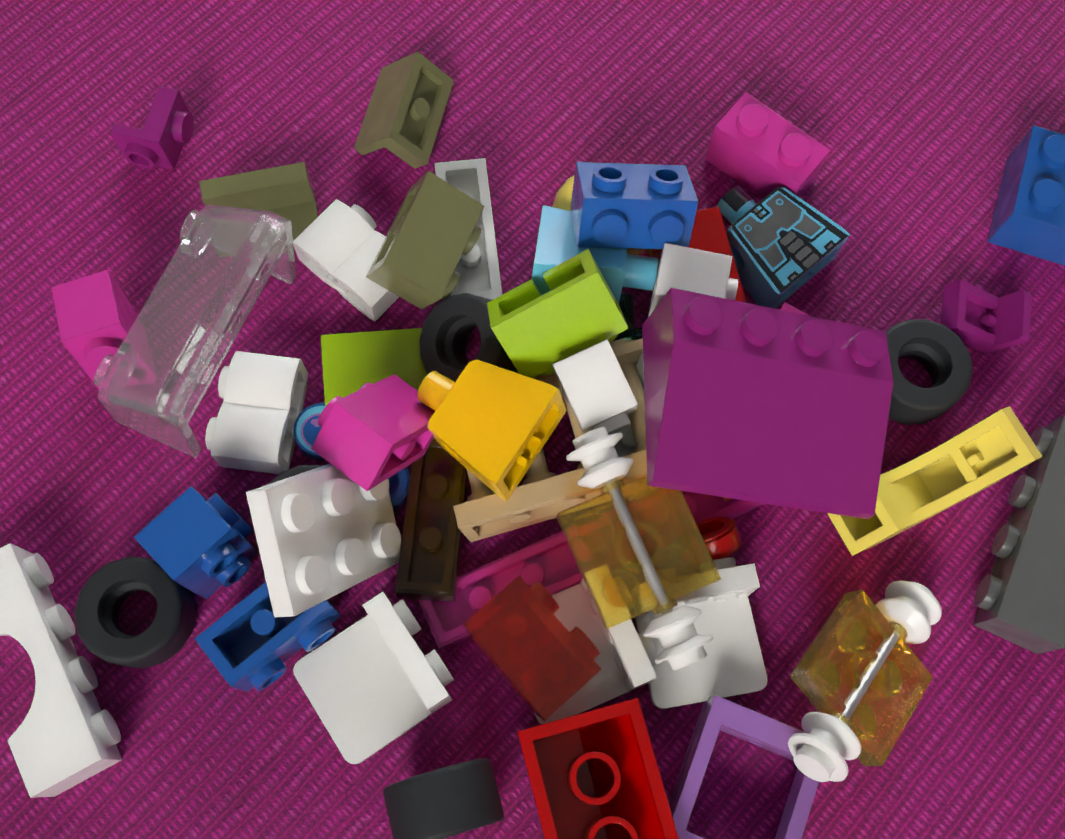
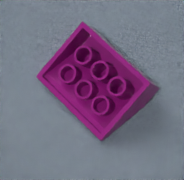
[642,288,893,519]

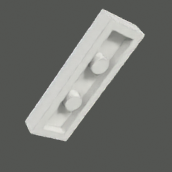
[434,158,502,300]

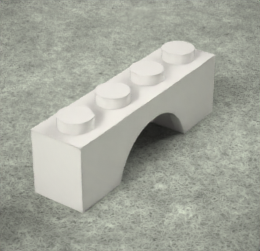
[0,543,122,798]

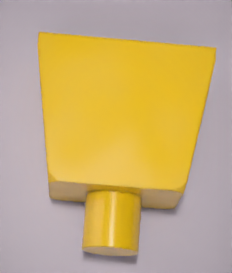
[417,360,567,501]

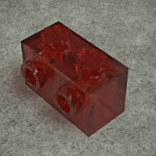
[463,575,601,723]

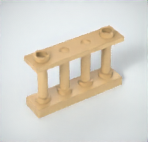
[453,338,660,542]

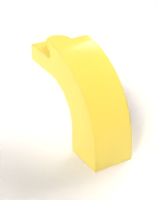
[827,407,1043,556]

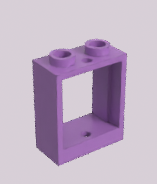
[669,695,819,839]

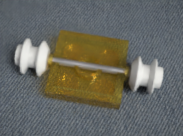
[556,427,721,670]
[788,581,942,782]

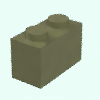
[366,171,485,310]

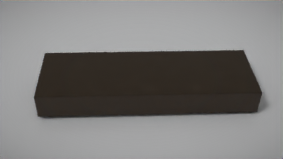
[395,438,468,602]

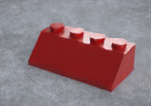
[517,698,679,839]

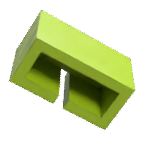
[487,249,629,378]

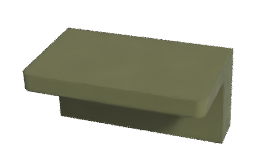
[354,51,454,169]
[199,162,318,260]

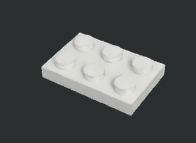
[246,464,401,617]

